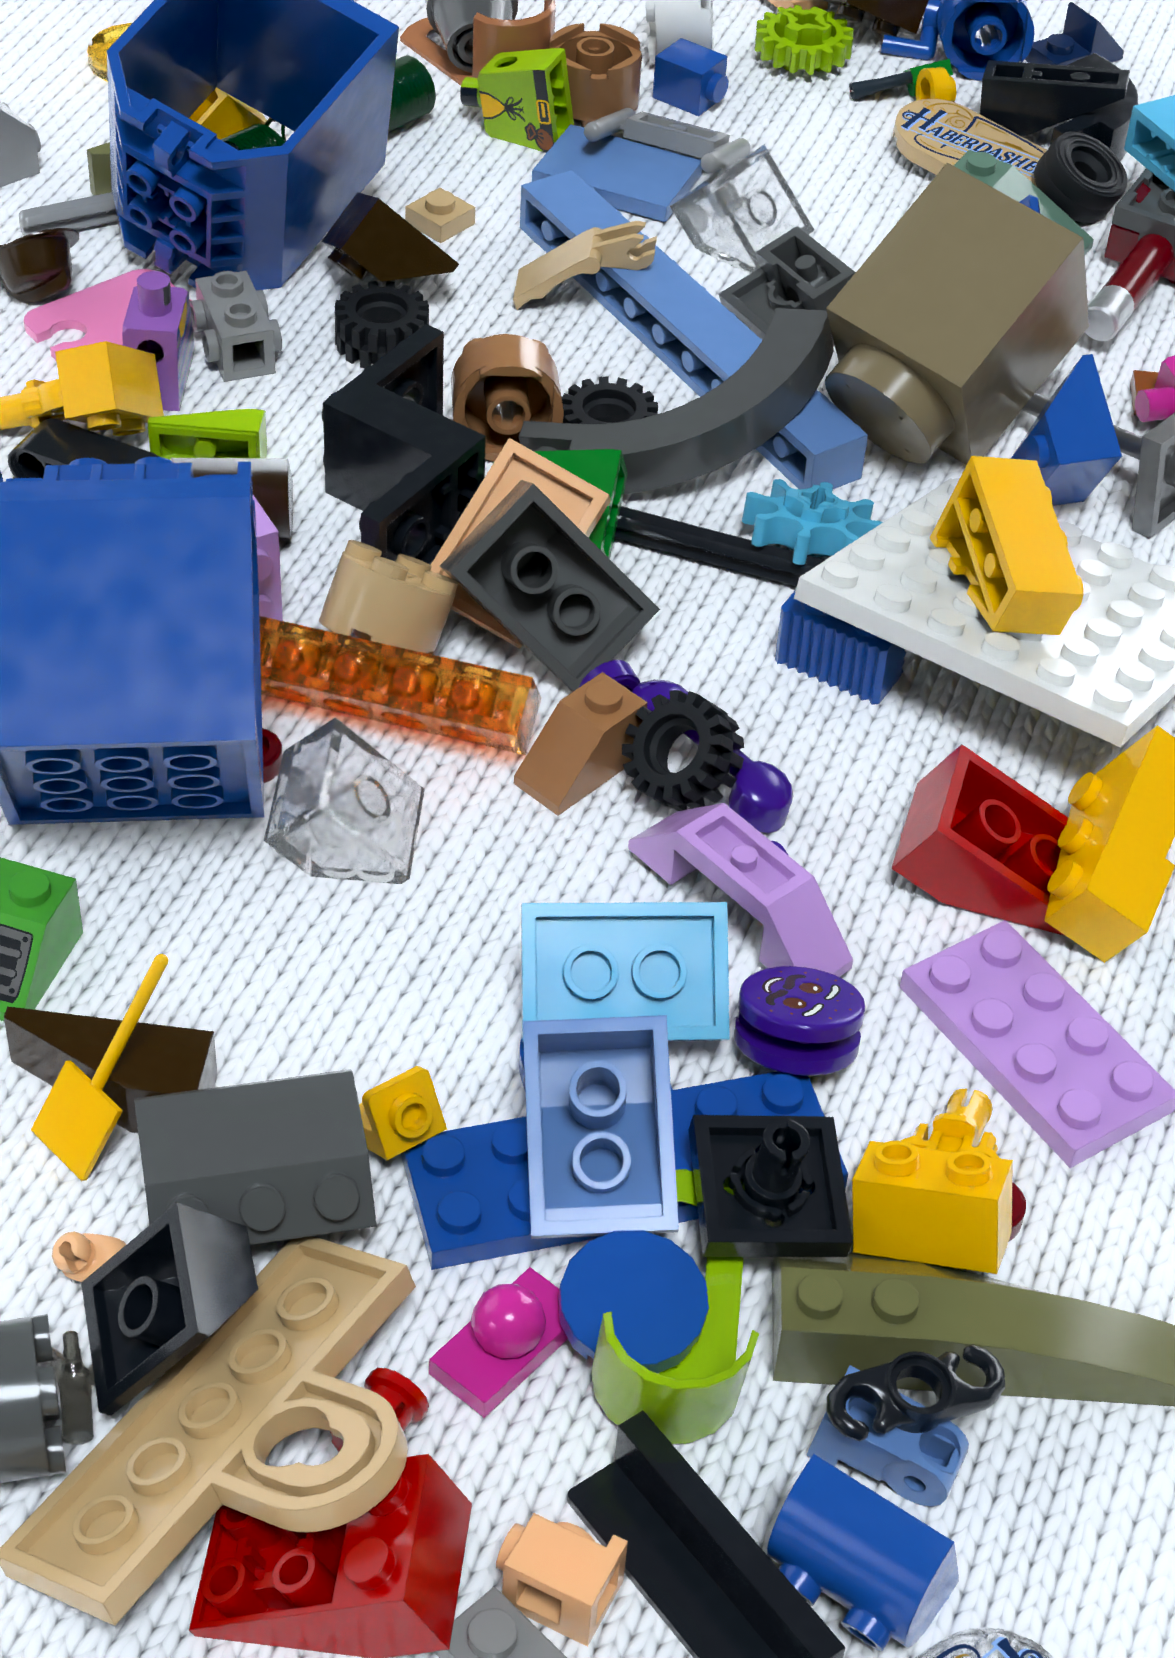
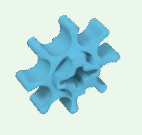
[742,479,883,565]

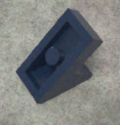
[1025,2,1124,66]

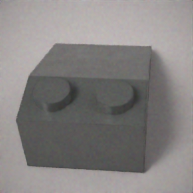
[440,480,660,692]

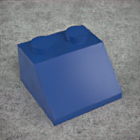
[1010,354,1122,506]

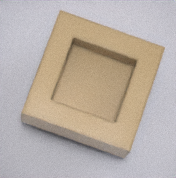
[405,188,475,243]

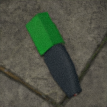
[849,59,953,100]

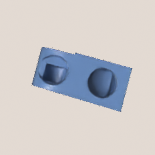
[806,1365,969,1506]

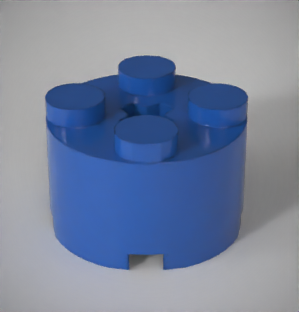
[936,0,1035,81]

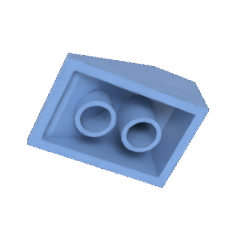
[523,1015,679,1239]

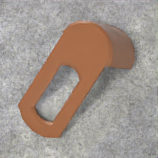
[400,0,556,85]

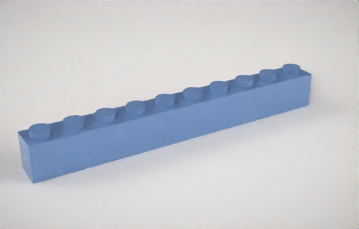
[520,169,868,489]

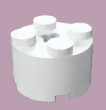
[645,0,714,65]

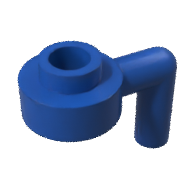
[881,0,941,60]

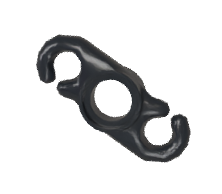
[826,1344,1005,1442]

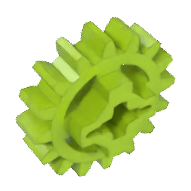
[754,5,854,75]

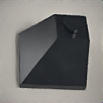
[81,1202,258,1416]

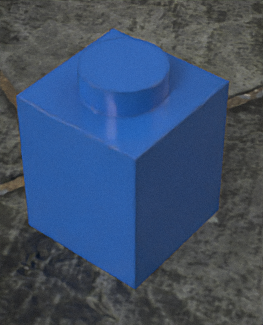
[652,38,729,117]

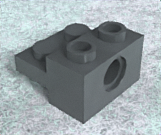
[718,226,856,340]

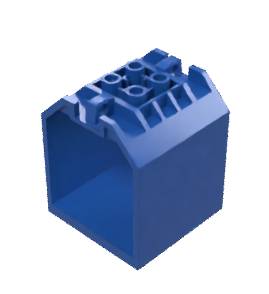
[107,0,399,290]
[0,457,264,825]

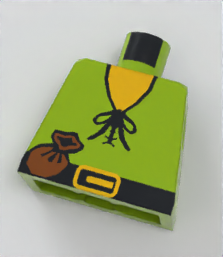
[460,48,574,153]

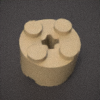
[318,540,459,662]

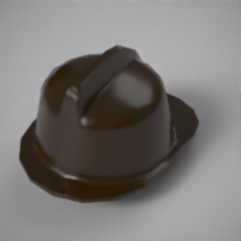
[0,228,79,303]

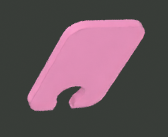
[24,269,192,360]

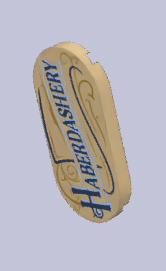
[893,99,1047,186]

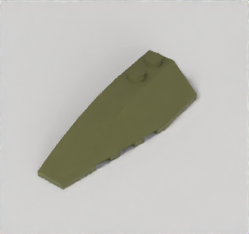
[772,1254,1175,1406]

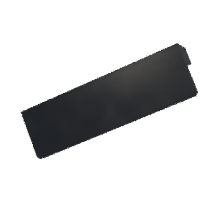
[567,1410,846,1658]

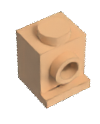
[496,1513,628,1647]

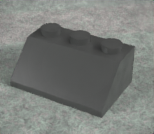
[134,1069,377,1245]

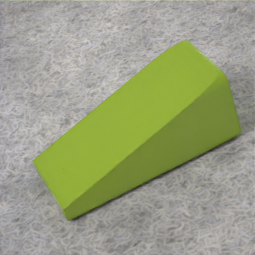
[148,409,267,460]

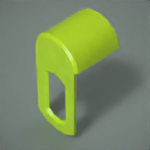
[591,1169,759,1444]

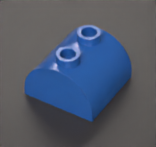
[767,1453,959,1651]

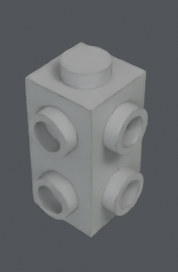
[190,271,282,382]

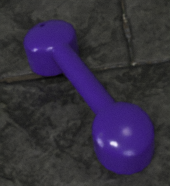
[631,679,794,833]

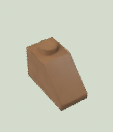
[514,672,648,816]

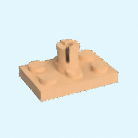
[430,438,611,649]

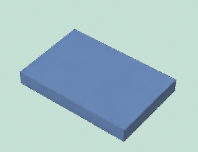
[532,124,702,222]

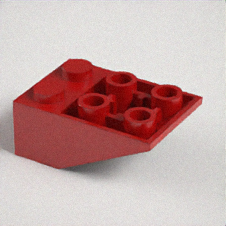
[189,1454,472,1658]

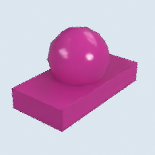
[429,1267,568,1418]

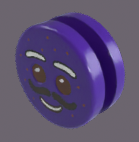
[734,966,865,1076]

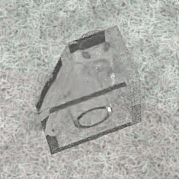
[670,144,815,274]
[264,717,425,884]

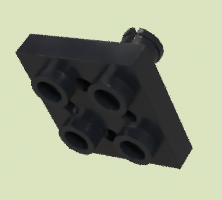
[688,1115,853,1257]

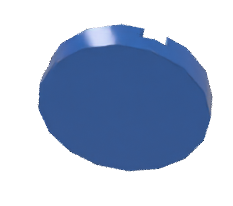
[558,1230,709,1373]

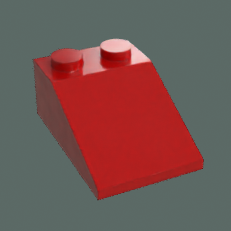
[891,744,1068,937]

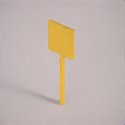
[31,954,168,1181]

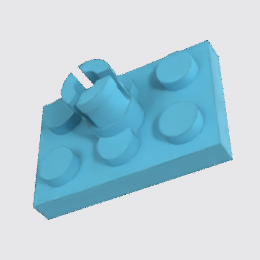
[521,902,730,1042]

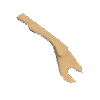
[513,221,657,310]

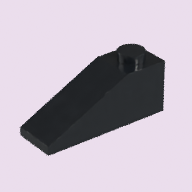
[980,60,1130,136]

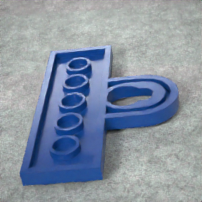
[401,1036,848,1270]

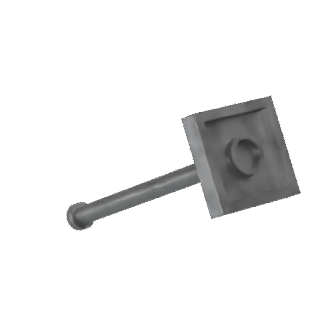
[1022,393,1175,538]

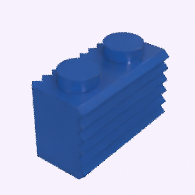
[775,590,907,705]

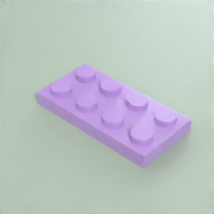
[900,920,1175,1168]

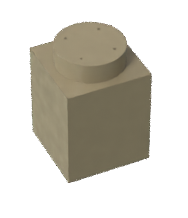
[825,163,1089,465]

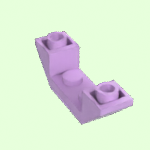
[628,803,853,977]

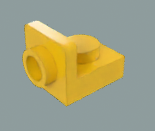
[359,1066,447,1160]

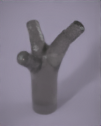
[47,1331,95,1445]

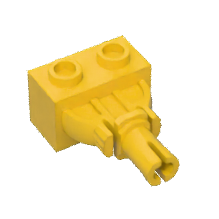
[0,341,164,436]
[852,1089,1013,1274]

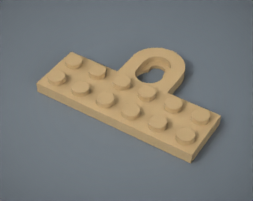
[0,1236,416,1626]

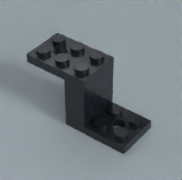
[322,324,486,565]

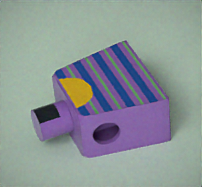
[122,271,195,411]

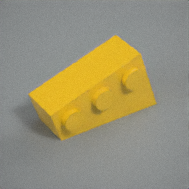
[929,456,1084,635]
[1044,725,1175,963]

